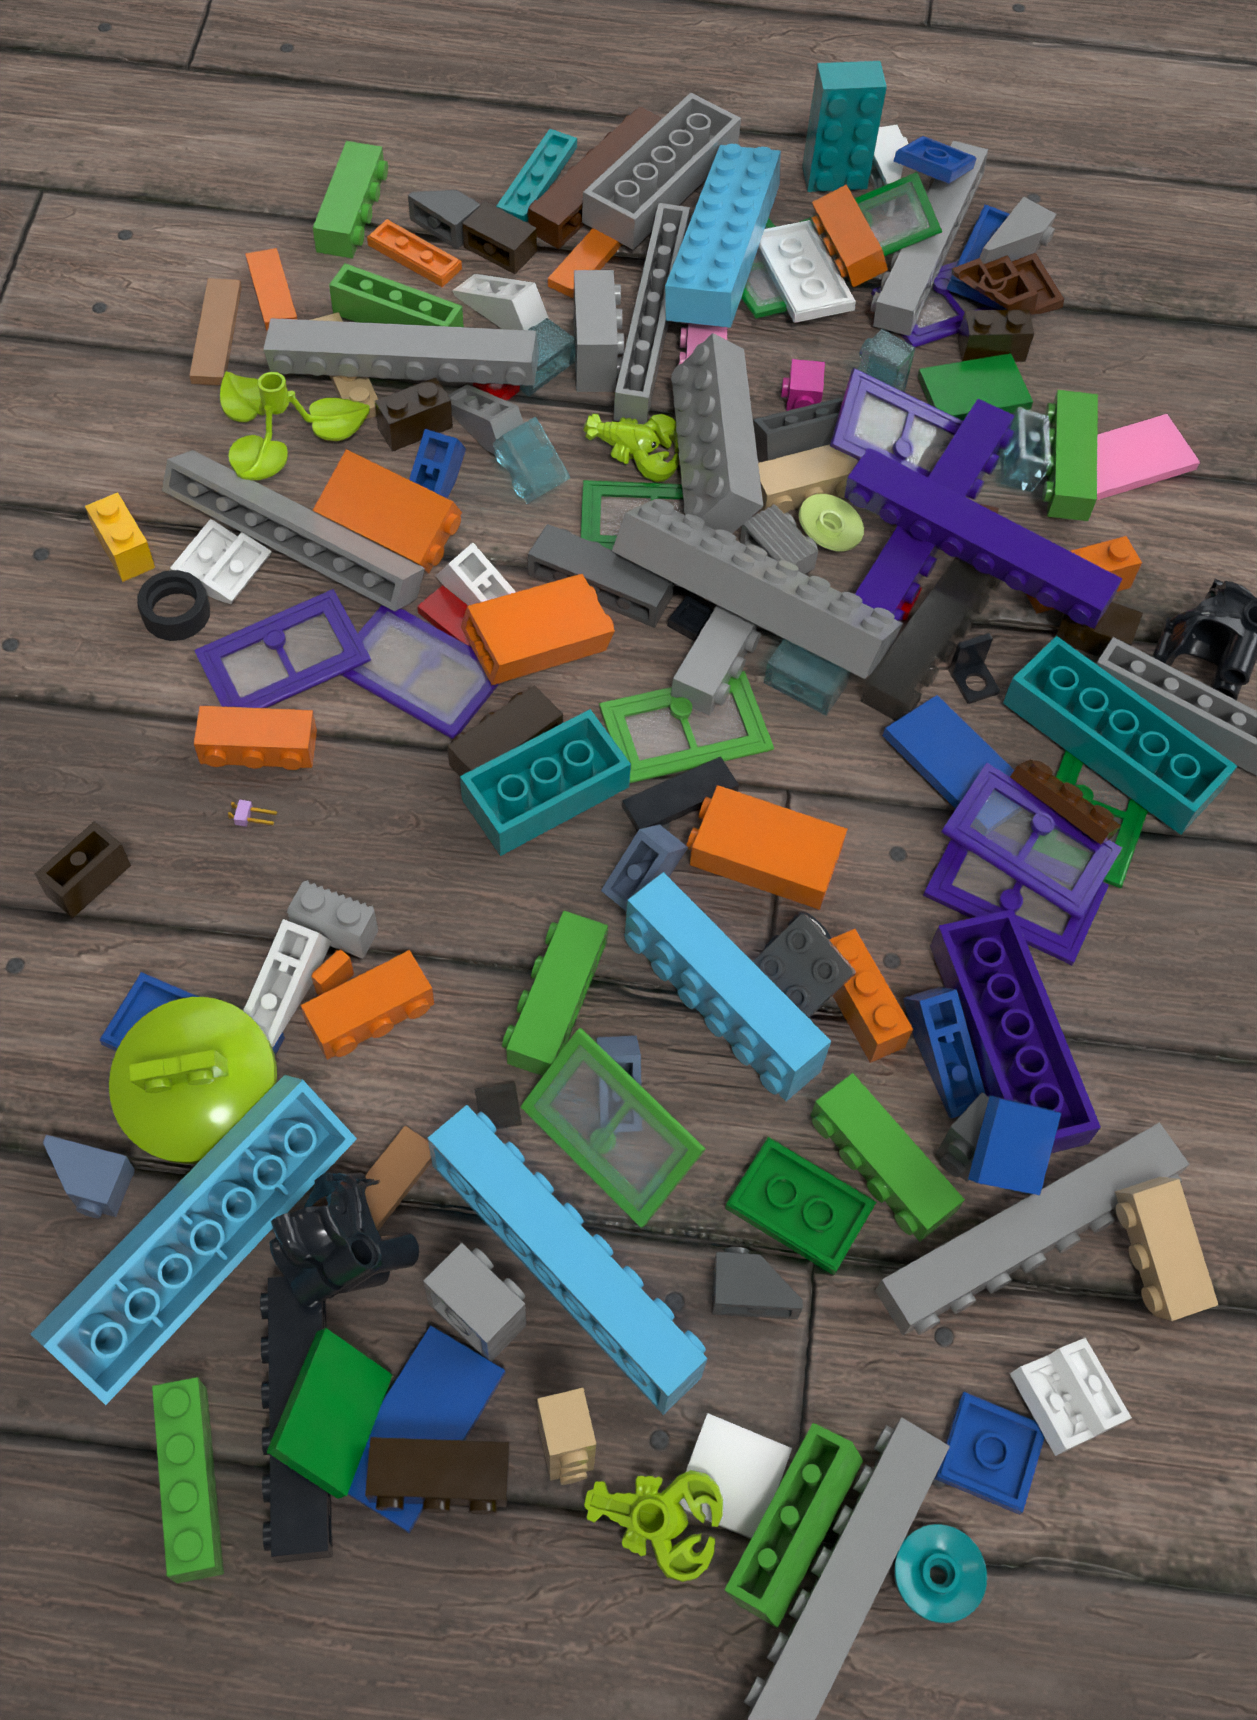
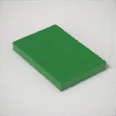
[917,353,1033,421]
[725,1137,877,1275]
[267,1328,392,1499]

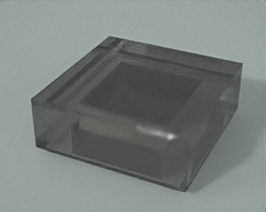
[474,1082,522,1129]

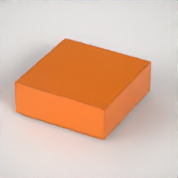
[311,949,354,995]

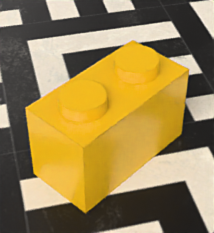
[85,492,155,582]

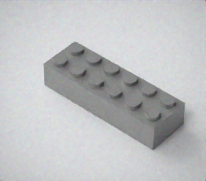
[582,93,741,250]
[671,333,763,533]

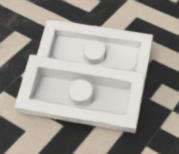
[170,519,272,604]
[1010,1338,1132,1456]
[679,1413,792,1539]

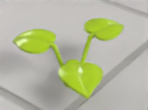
[220,371,370,480]

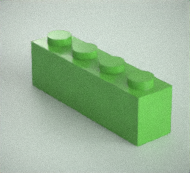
[313,141,388,259]
[329,263,464,327]
[1042,390,1098,521]
[502,911,608,1076]
[810,1073,965,1242]
[152,1377,224,1584]
[724,1423,863,1628]

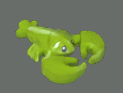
[583,413,679,482]
[584,1470,724,1582]

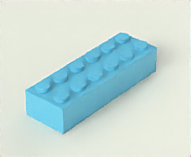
[625,872,831,1101]

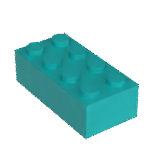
[802,61,887,192]
[460,709,631,856]

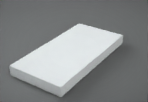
[757,220,856,323]

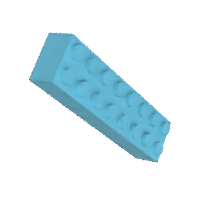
[665,144,781,328]
[30,1075,357,1405]
[428,1105,708,1415]

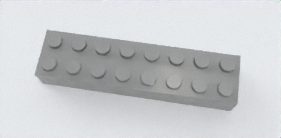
[612,499,903,679]

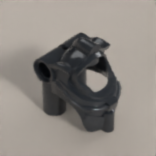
[1152,579,1257,700]
[269,1172,419,1307]

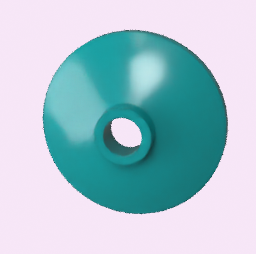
[894,1524,987,1623]

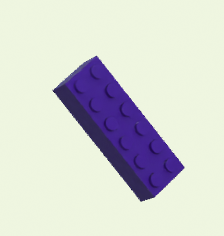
[930,909,1101,1154]

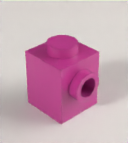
[781,359,825,411]

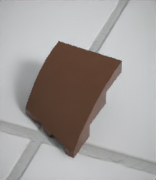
[952,252,1064,314]

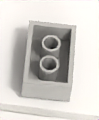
[573,270,624,392]

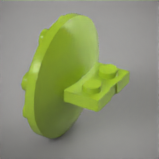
[109,997,277,1164]

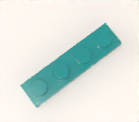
[496,129,577,222]

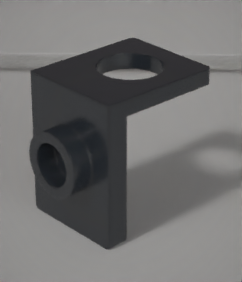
[948,633,1000,704]

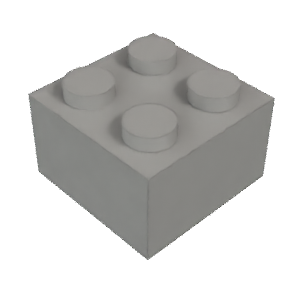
[423,1243,526,1362]

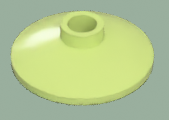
[799,494,864,551]

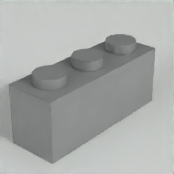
[671,605,761,716]

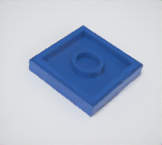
[894,136,977,184]
[968,1096,1061,1195]
[934,1392,1045,1515]

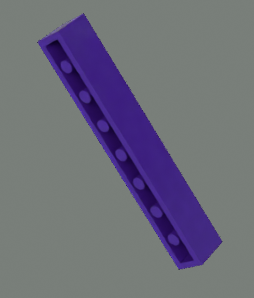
[855,399,1015,622]
[844,447,1122,629]

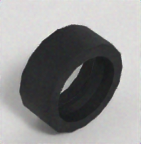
[137,570,210,641]

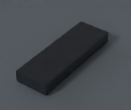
[622,756,739,832]

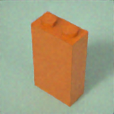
[313,449,462,574]
[461,574,615,685]
[686,785,848,910]

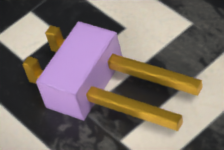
[228,800,277,827]

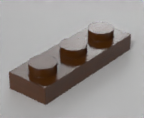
[1010,759,1121,845]

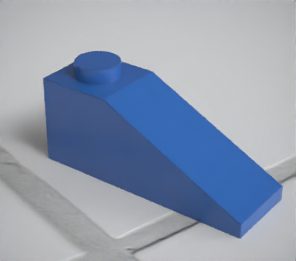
[409,429,466,499]
[903,987,986,1118]

